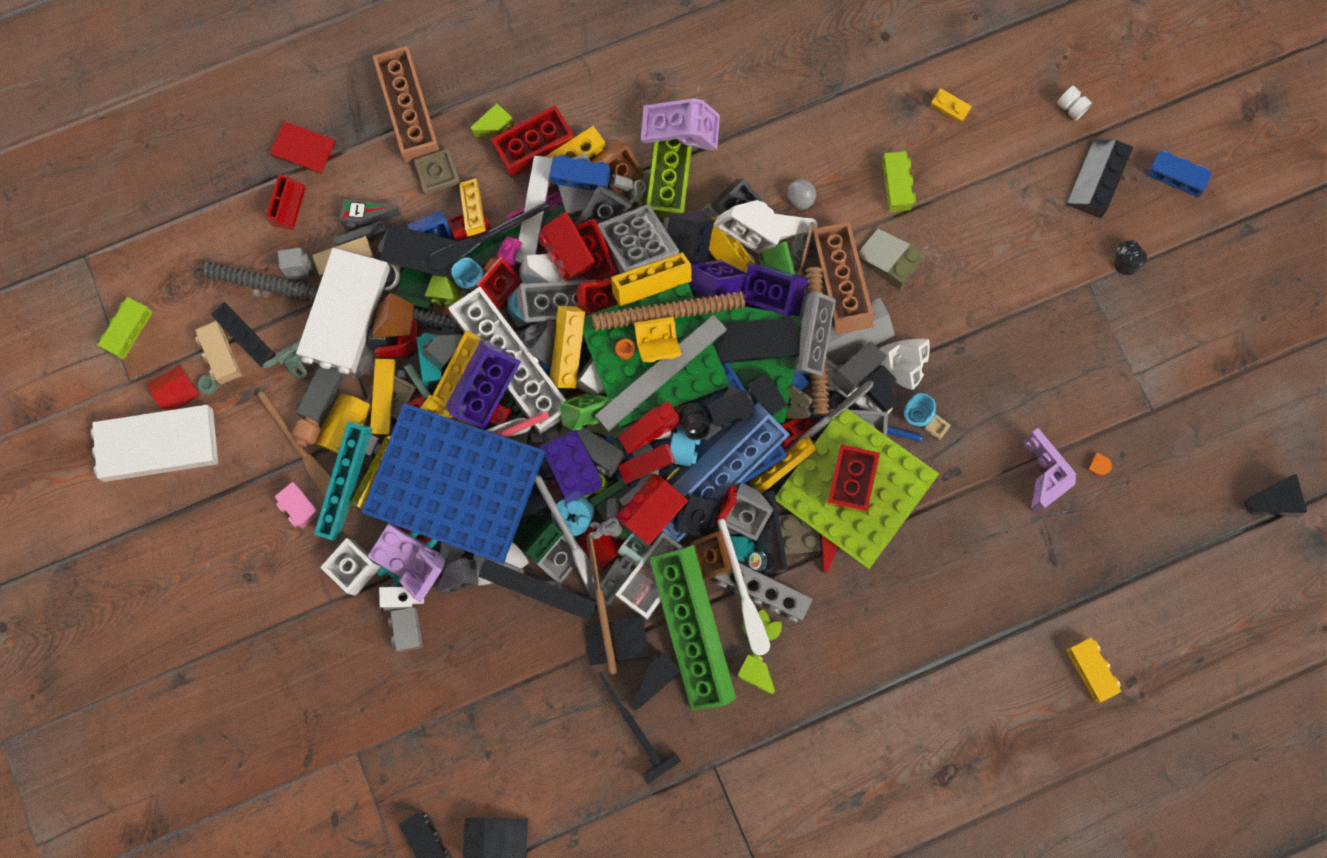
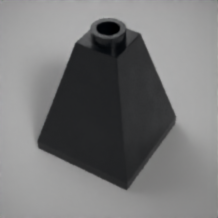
[1245,474,1307,517]

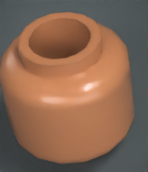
[292,417,321,447]

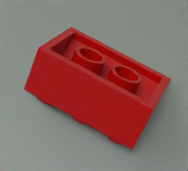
[538,212,595,281]
[575,219,618,281]
[615,473,688,546]

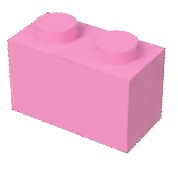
[275,482,320,529]

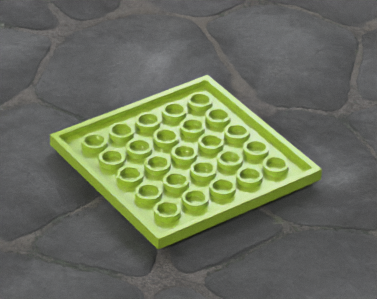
[775,408,939,569]

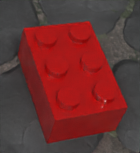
[828,444,880,514]

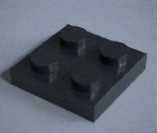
[673,493,722,537]

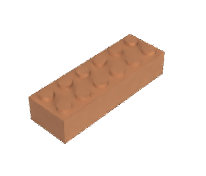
[373,46,440,163]
[813,222,874,335]

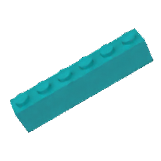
[314,422,373,540]

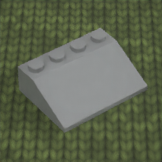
[598,204,679,274]

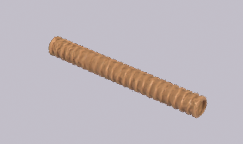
[805,267,830,416]
[592,291,745,331]

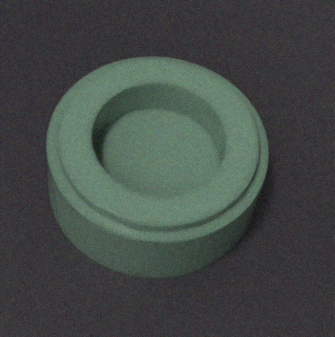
[197,375,218,395]

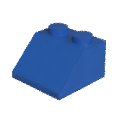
[408,210,455,241]

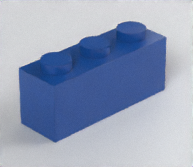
[1147,150,1212,198]
[549,155,610,191]

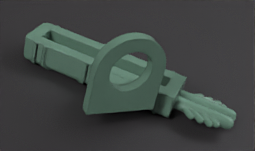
[262,340,307,379]

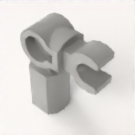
[610,174,646,209]
[590,498,623,539]

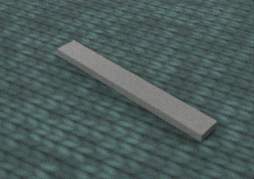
[595,315,727,431]

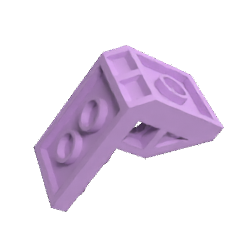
[641,98,720,150]
[1024,428,1076,514]
[367,523,446,603]

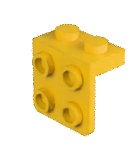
[634,316,681,362]

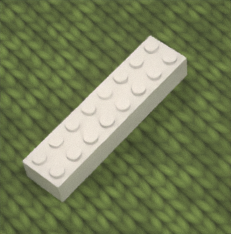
[448,287,566,435]

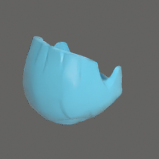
[451,258,484,290]
[904,393,936,427]

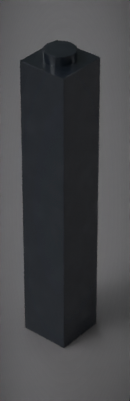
[478,558,597,621]

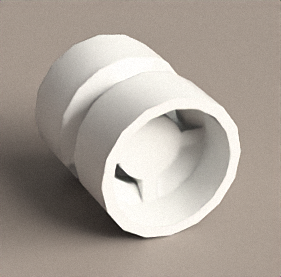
[1057,85,1092,121]

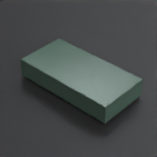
[404,364,431,400]

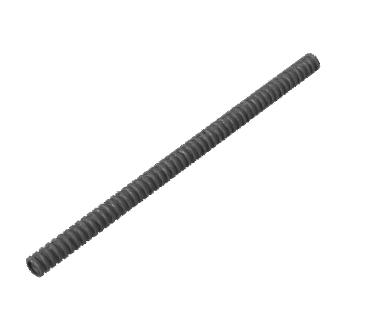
[203,262,456,330]

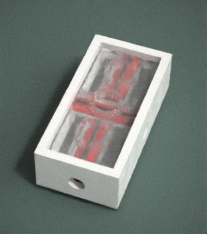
[615,532,682,621]

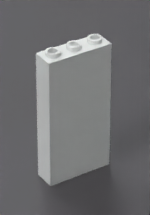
[296,248,390,374]
[91,405,218,482]

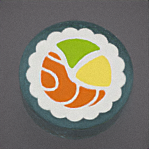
[748,551,767,571]

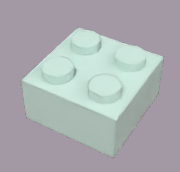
[617,534,652,566]

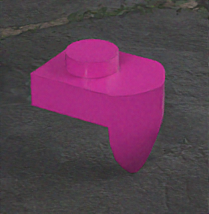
[497,237,523,267]

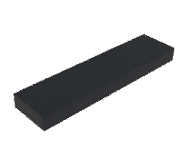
[211,301,276,367]

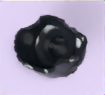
[1114,240,1147,275]

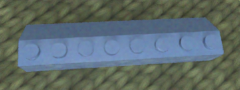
[662,403,790,543]

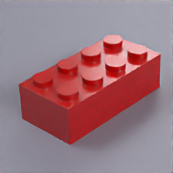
[491,105,574,178]

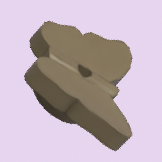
[786,385,812,419]

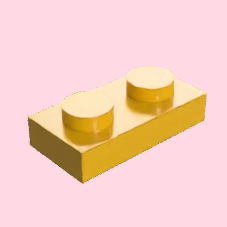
[930,88,972,124]

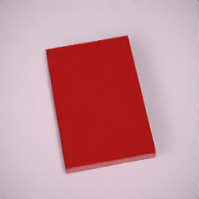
[270,121,336,174]

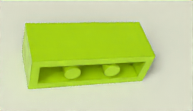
[882,151,916,212]
[98,297,153,360]

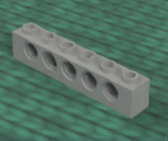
[707,558,813,623]

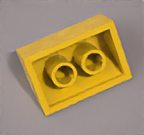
[315,393,372,455]

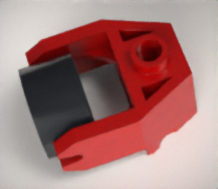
[369,321,423,358]

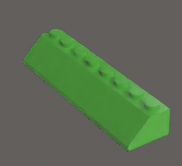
[649,545,736,711]

